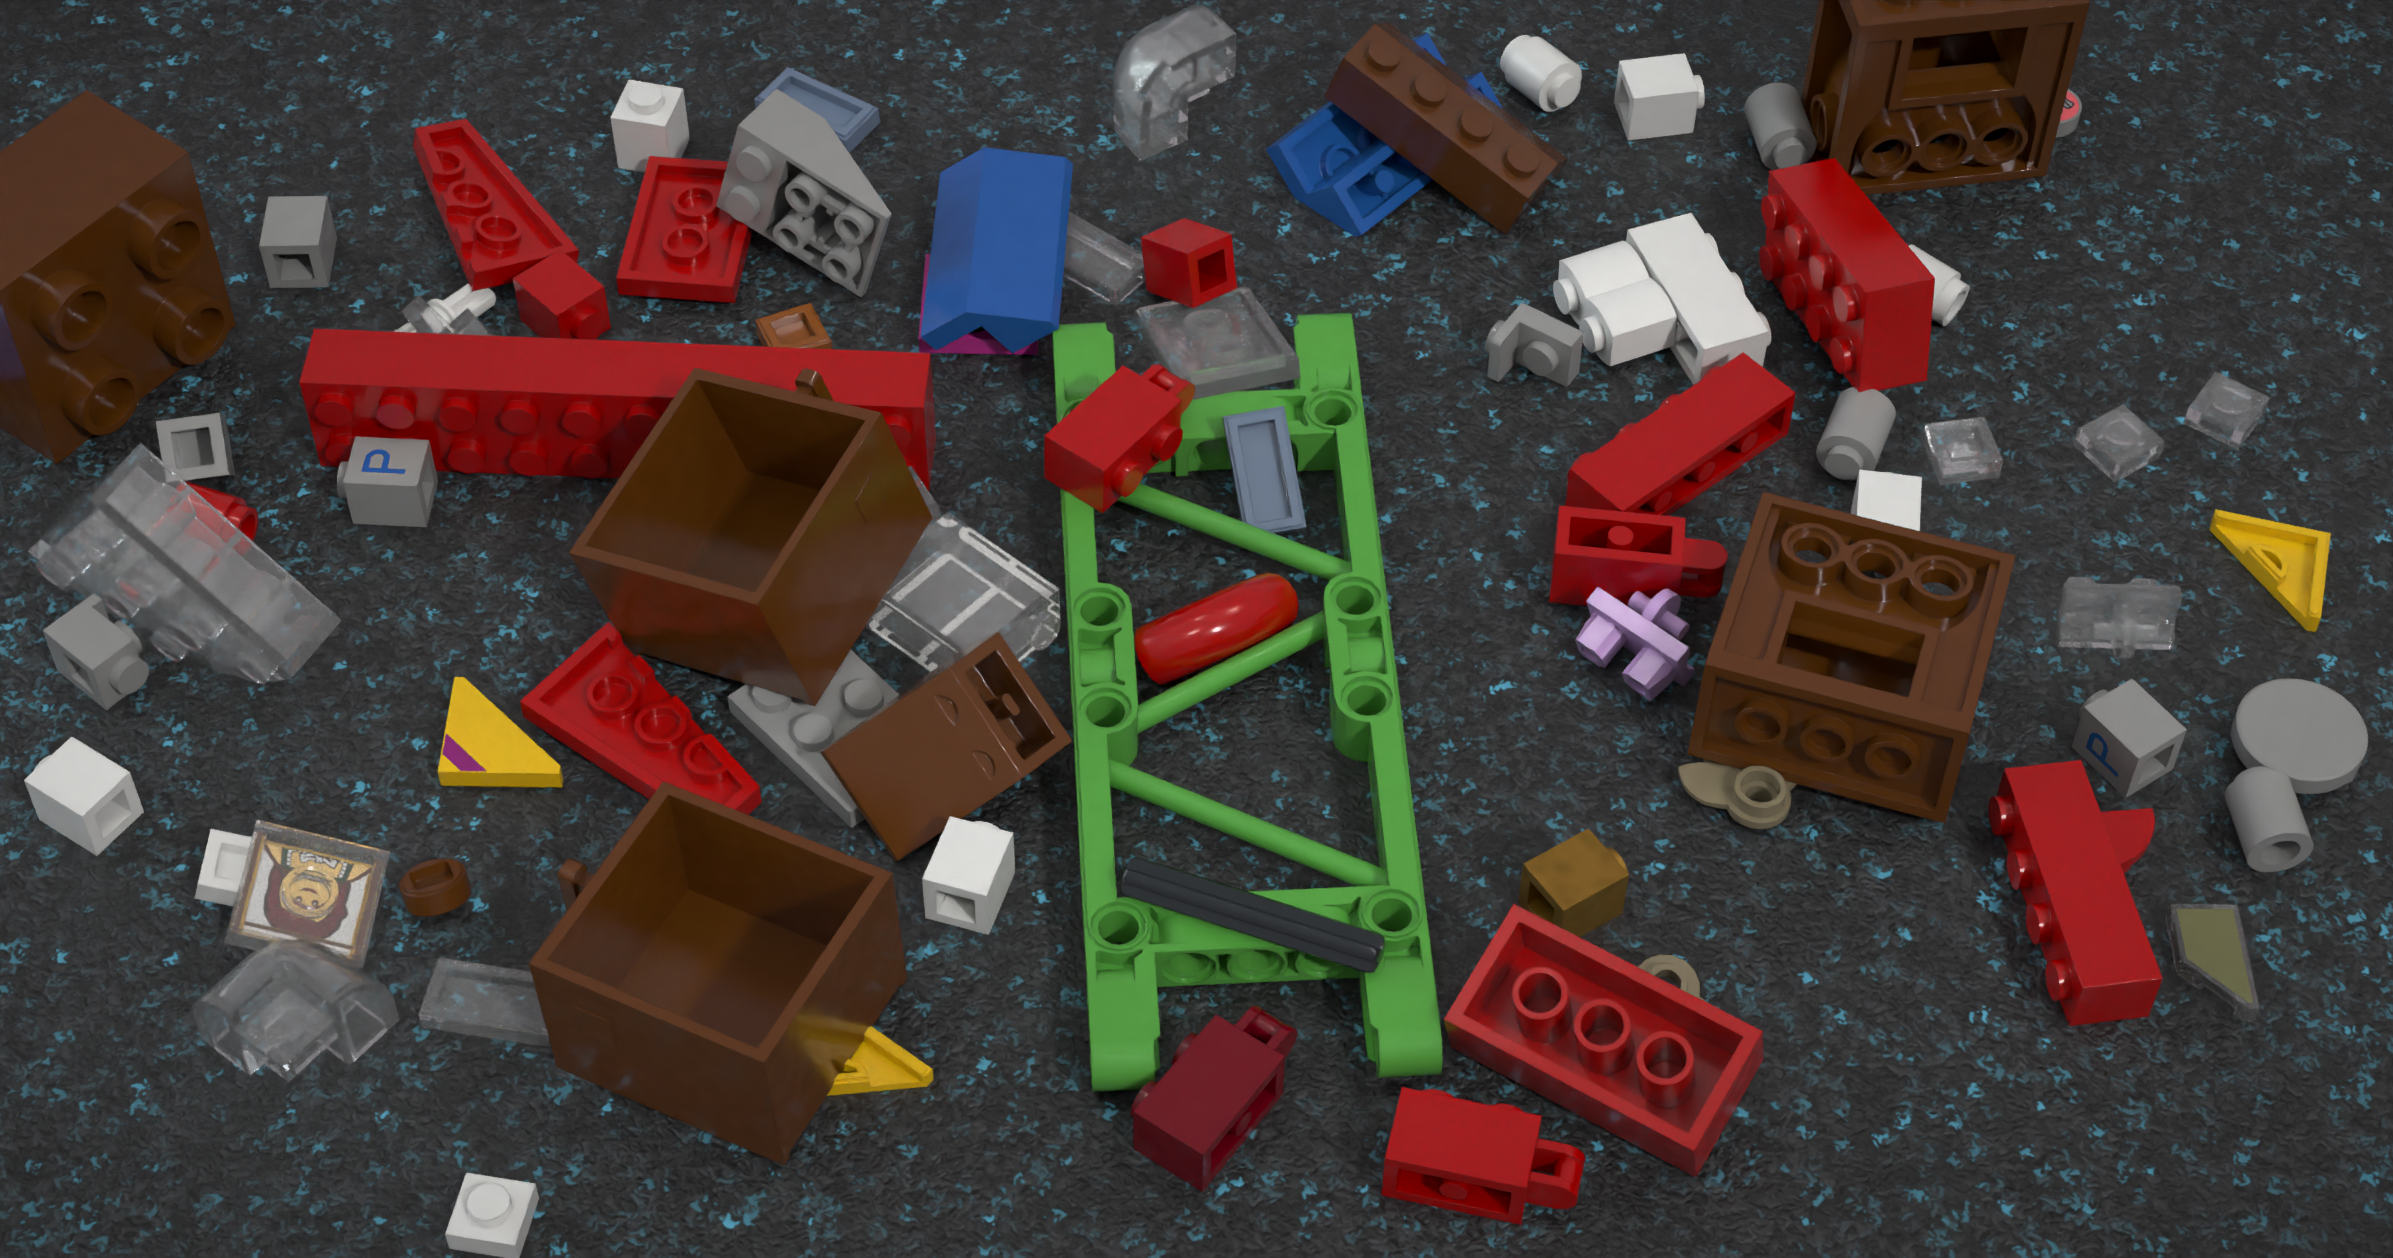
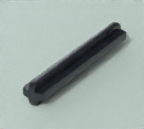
[1122,857,1385,973]

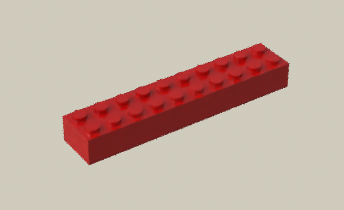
[299,329,936,491]

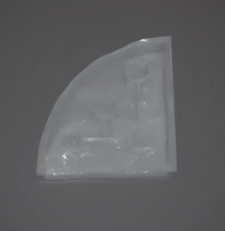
[28,443,342,684]

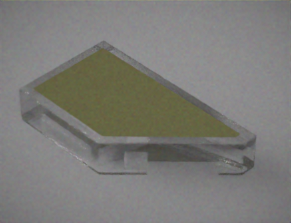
[2165,904,2260,1022]

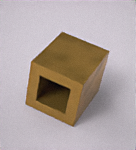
[1518,828,1629,937]

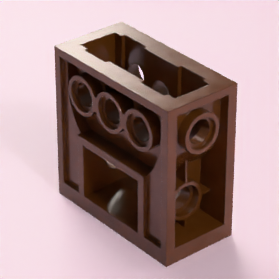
[1801,0,2090,195]
[1687,492,2016,823]

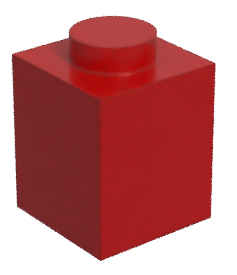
[1141,218,1237,308]
[513,250,611,340]

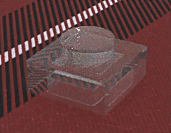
[2184,372,2270,450]
[2074,404,2165,482]
[1922,417,2003,485]

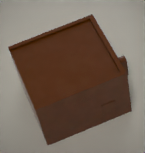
[569,368,933,706]
[528,781,907,1165]

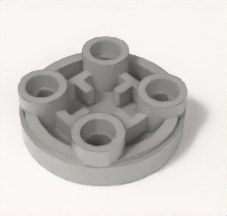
[2230,678,2368,795]

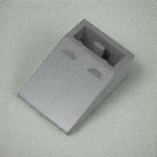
[716,89,891,297]

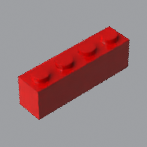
[1565,352,1796,516]
[1988,760,2163,1026]

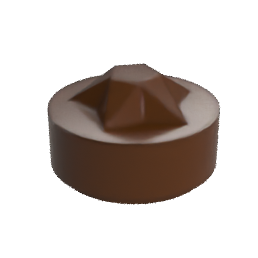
[399,858,471,917]

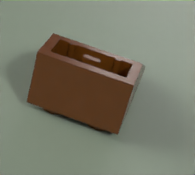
[820,632,1072,861]

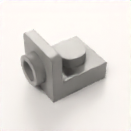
[1485,303,1584,387]

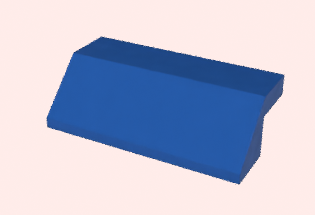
[1266,33,1503,237]
[920,147,1073,354]

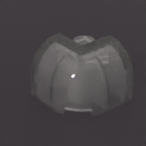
[1113,5,1236,161]
[192,939,400,1082]

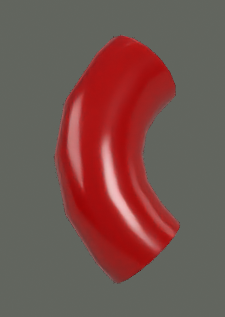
[1134,573,1299,685]

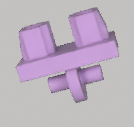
[1575,587,1696,701]

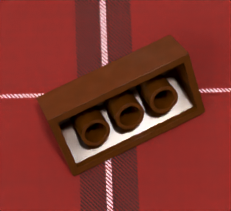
[1324,22,1568,235]

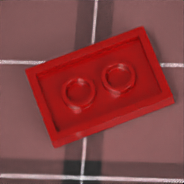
[616,156,753,303]

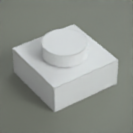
[194,829,256,907]
[445,1173,539,1258]

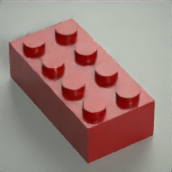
[1759,158,1935,393]
[1444,904,1763,1177]

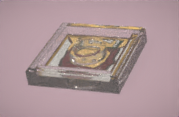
[224,820,390,975]

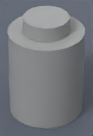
[1744,83,1817,170]
[1816,387,1896,481]
[2224,766,2314,872]

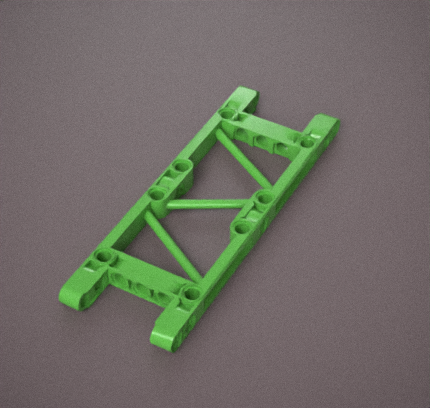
[1052,313,1442,1092]

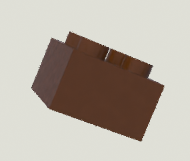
[0,90,236,465]

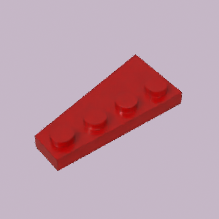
[413,119,579,291]
[520,622,762,815]

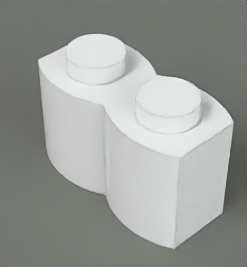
[1553,241,1677,366]

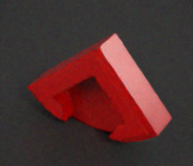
[2101,808,2155,874]

